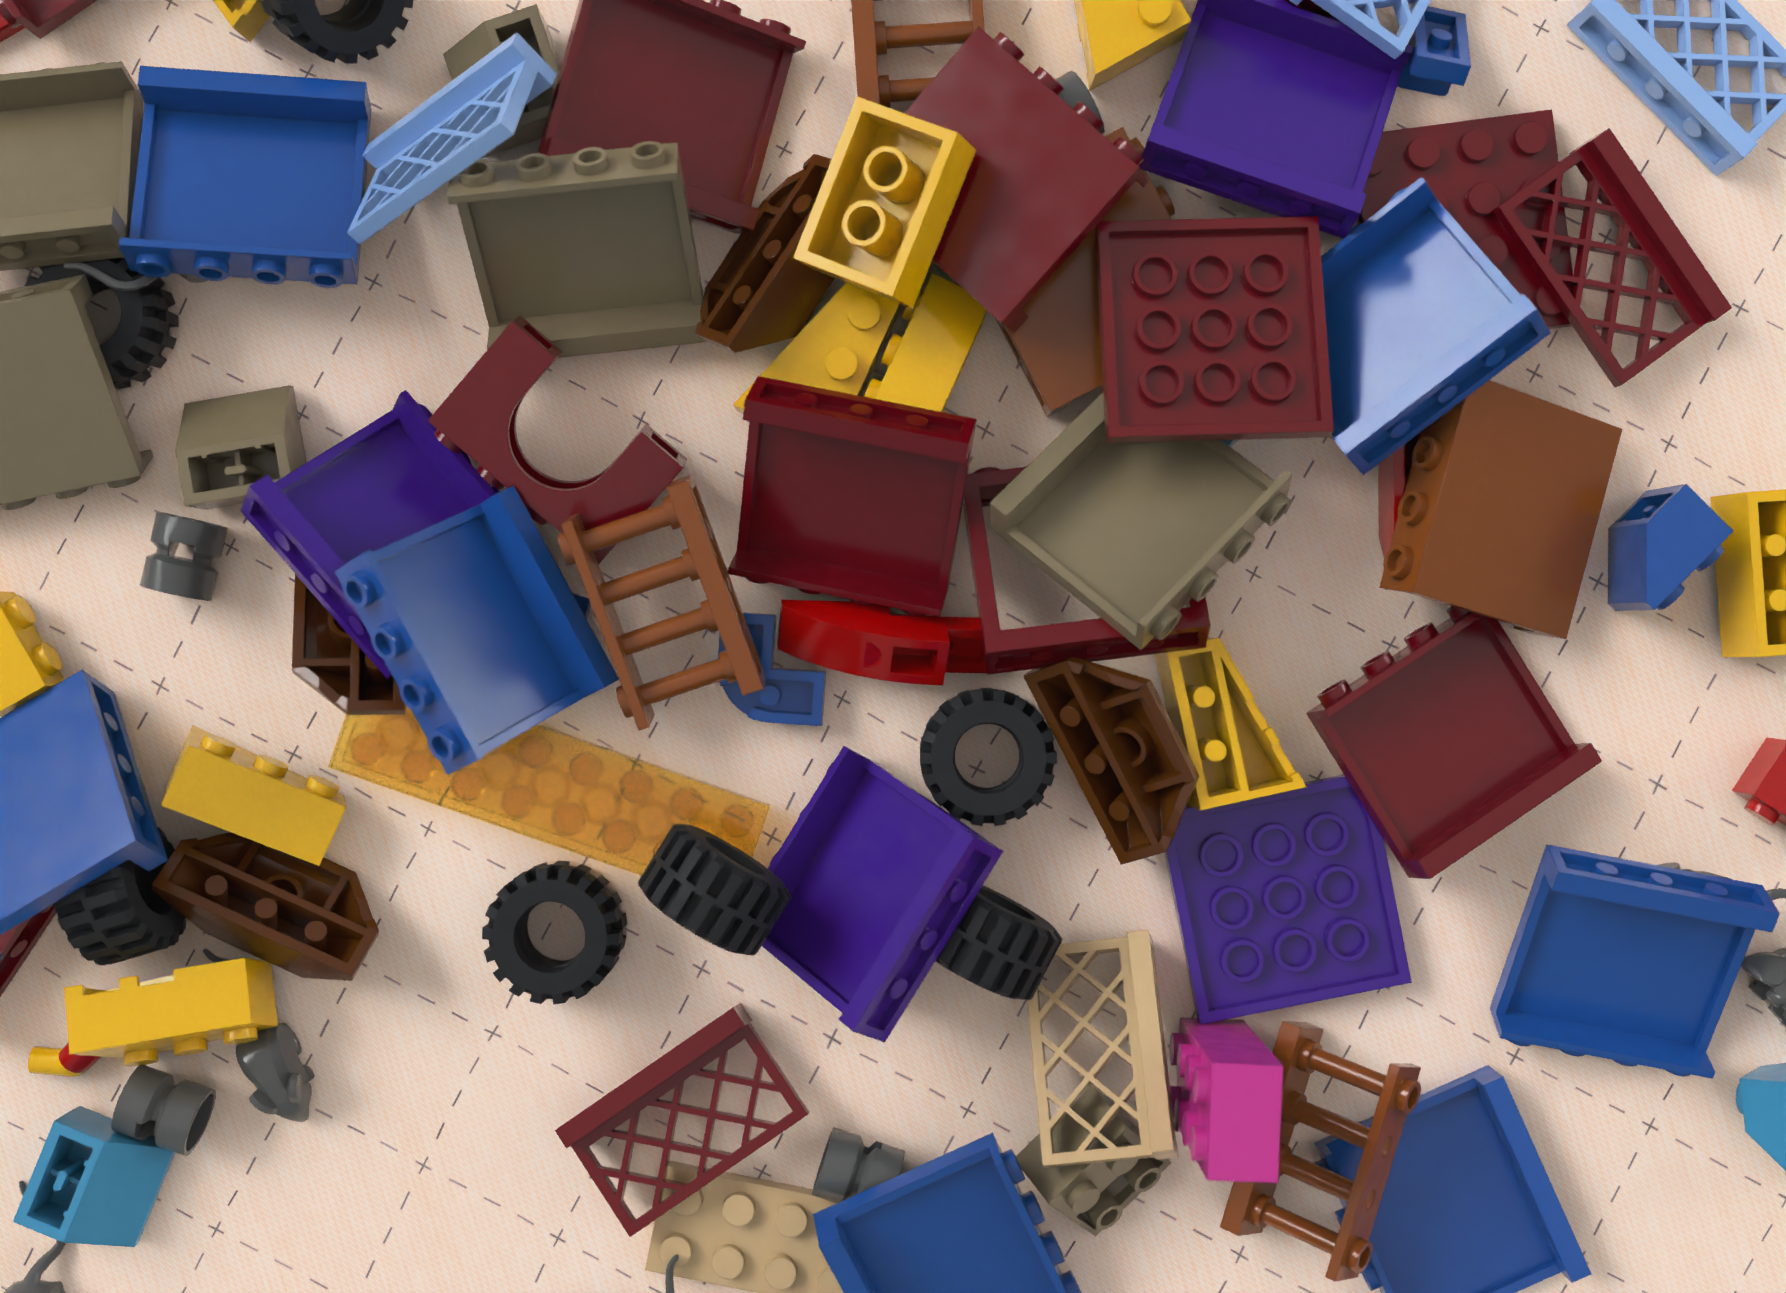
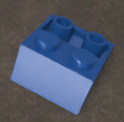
[1608,484,1733,611]

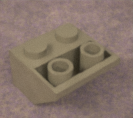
[443,4,561,159]
[175,385,307,510]
[1016,1084,1171,1237]

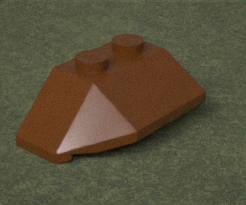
[695,154,835,353]
[292,574,406,715]
[1023,656,1199,865]
[151,832,379,981]

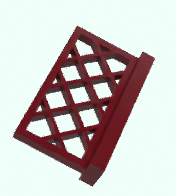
[1493,128,1732,388]
[555,1003,810,1237]

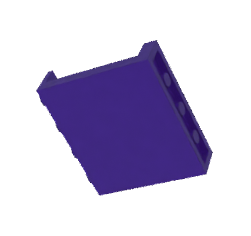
[1139,0,1414,238]
[241,390,500,679]
[762,746,1003,1042]

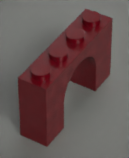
[428,315,687,564]

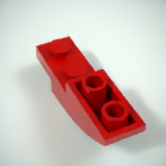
[777,600,987,686]

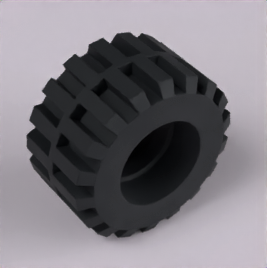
[260,0,413,64]
[24,258,179,389]
[920,688,1057,826]
[638,824,792,955]
[53,827,186,966]
[482,861,627,1005]
[936,885,1063,1000]

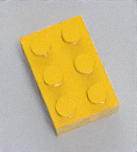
[793,97,976,308]

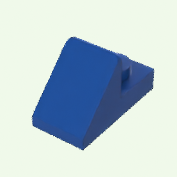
[1397,6,1471,96]

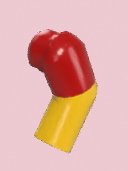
[28,1043,101,1077]

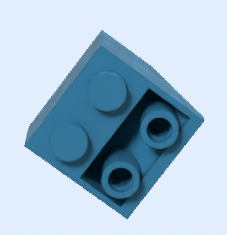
[13,1106,176,1247]

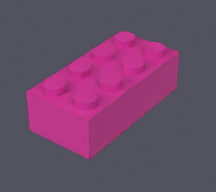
[1169,1017,1283,1183]

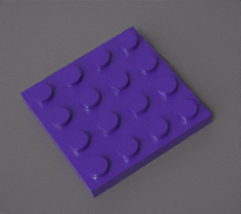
[1164,775,1412,1024]

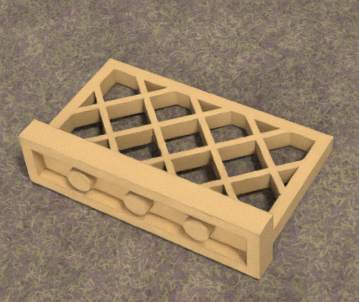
[1027,930,1178,1168]

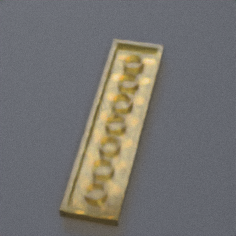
[328,706,771,876]

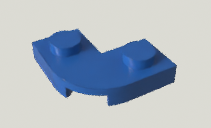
[718,612,826,726]

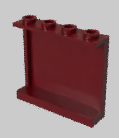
[537,0,806,234]
[904,26,1149,333]
[728,376,977,617]
[1306,606,1602,879]

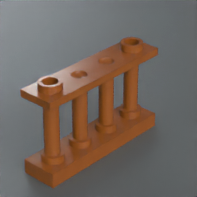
[851,0,985,108]
[558,474,766,731]
[1220,1021,1421,1282]

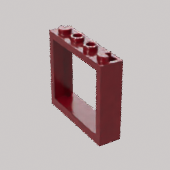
[963,464,1211,675]

